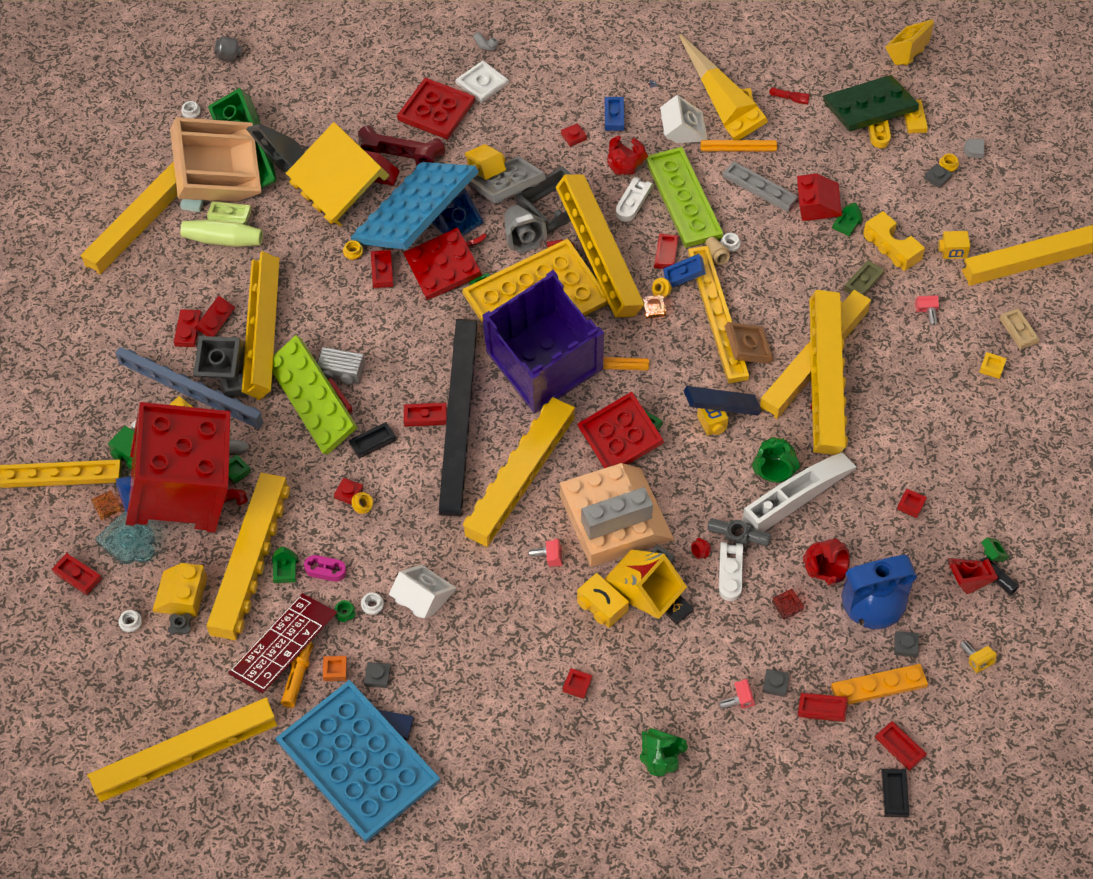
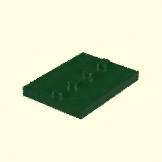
[823,75,919,132]

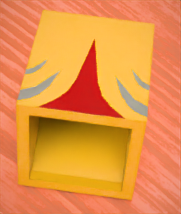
[604,549,687,619]

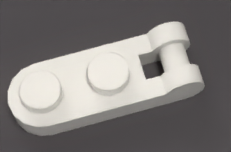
[616,177,653,222]
[719,542,743,601]

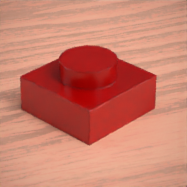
[561,123,587,147]
[334,478,363,505]
[897,489,927,518]
[563,668,592,699]

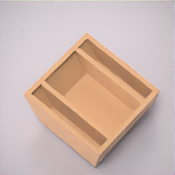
[170,117,261,202]
[560,463,674,567]

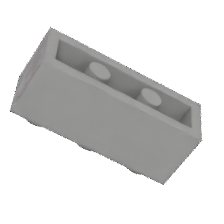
[581,487,653,540]

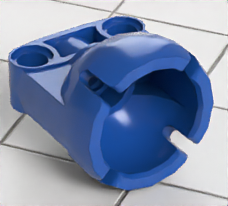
[841,555,917,630]

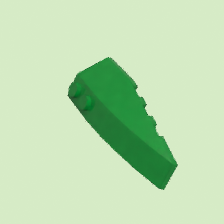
[208,88,277,189]

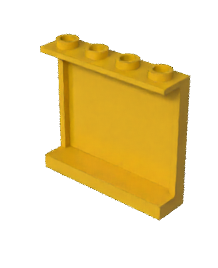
[286,122,389,226]

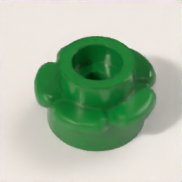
[334,600,356,622]

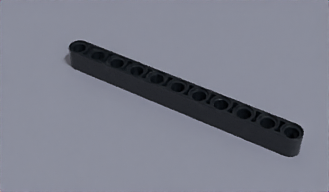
[439,319,477,517]

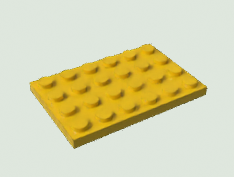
[462,238,609,324]

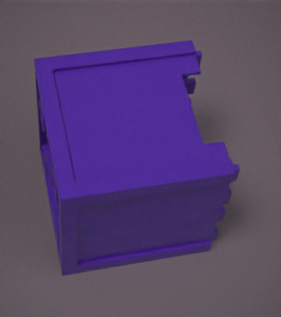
[482,270,604,414]

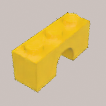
[863,211,925,271]

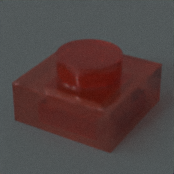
[772,589,804,620]

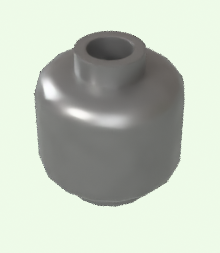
[214,36,242,62]

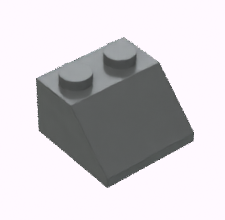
[193,336,245,379]

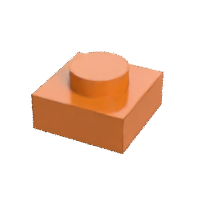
[322,656,347,681]

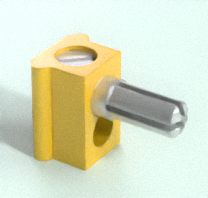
[960,641,997,673]

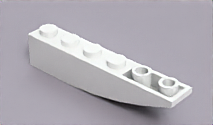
[742,452,856,532]

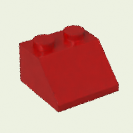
[797,173,842,221]

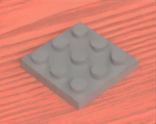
[469,156,546,203]

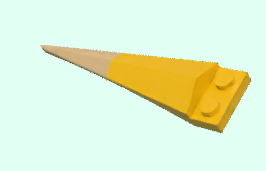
[679,34,768,140]

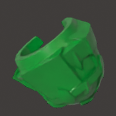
[752,437,800,482]
[640,727,688,777]

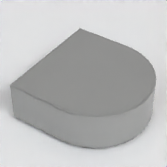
[963,139,984,158]

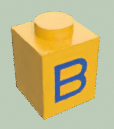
[938,231,970,259]
[697,408,728,436]

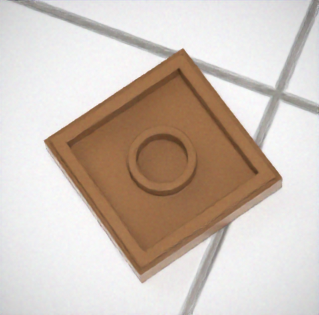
[724,322,774,363]

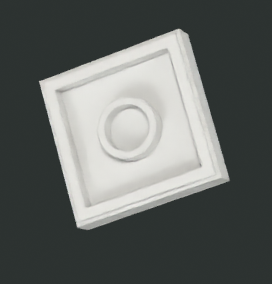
[455,61,509,103]

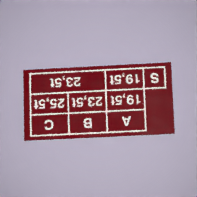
[228,593,337,694]

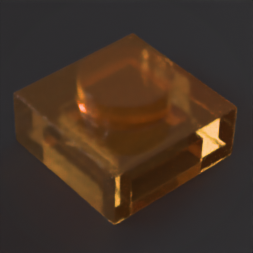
[642,295,666,319]
[91,490,121,520]

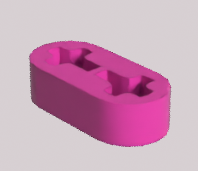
[304,555,346,582]

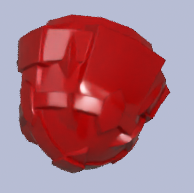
[607,135,648,176]
[803,538,850,586]

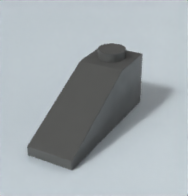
[246,124,305,172]

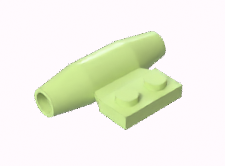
[180,201,263,247]

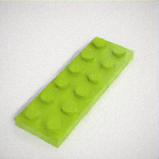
[645,147,723,248]
[272,335,358,455]

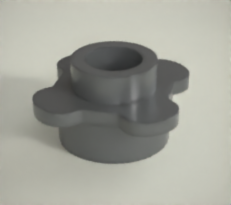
[168,613,192,635]

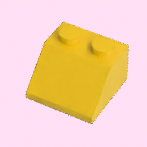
[885,19,934,65]
[152,563,207,617]

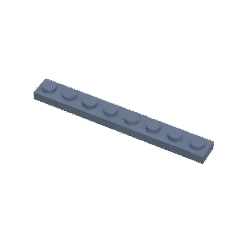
[115,347,263,429]

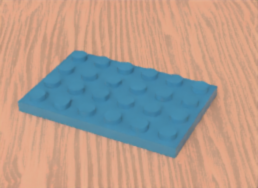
[350,162,479,250]
[275,680,440,843]

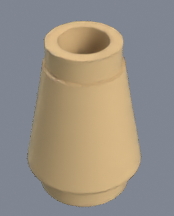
[705,237,730,265]

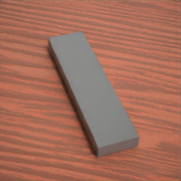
[722,161,799,212]

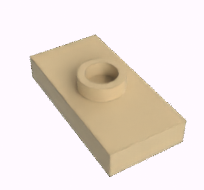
[999,308,1040,350]

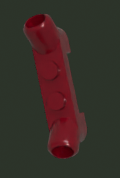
[358,125,446,166]

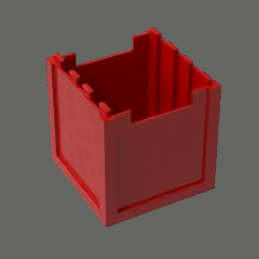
[125,402,231,533]

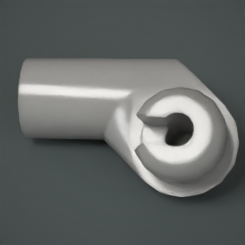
[229,440,248,454]

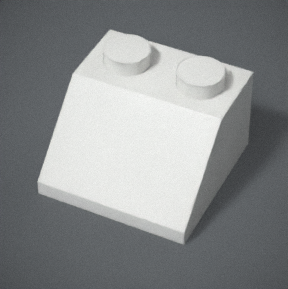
[660,95,708,143]
[389,565,457,618]

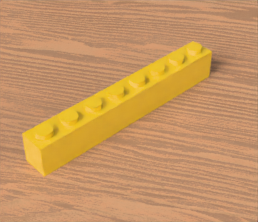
[556,174,645,318]
[809,290,848,455]
[463,397,575,547]
[206,472,290,640]

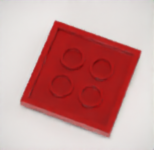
[397,78,475,140]
[403,228,482,300]
[577,391,664,468]

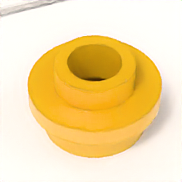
[939,153,959,172]
[343,240,363,260]
[652,278,672,298]
[351,492,373,514]

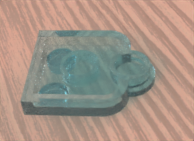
[95,511,155,564]

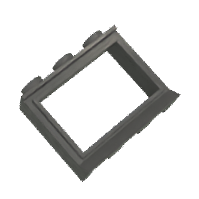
[516,166,571,235]

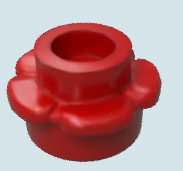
[691,538,711,559]

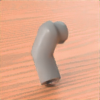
[473,32,498,51]

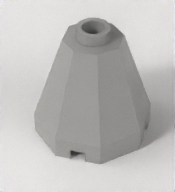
[505,205,547,254]

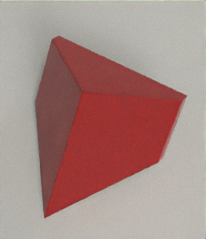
[948,558,998,594]

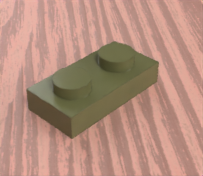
[844,260,885,296]

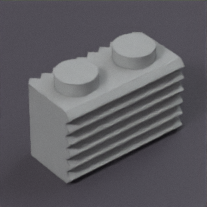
[317,347,365,384]

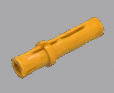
[280,642,314,708]

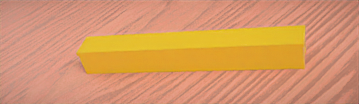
[80,161,178,275]
[962,225,1093,286]
[241,251,280,400]
[760,290,871,419]
[87,697,277,803]

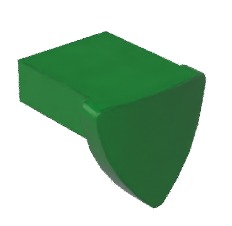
[832,202,863,237]
[271,546,299,584]

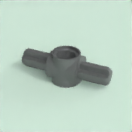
[707,518,772,546]

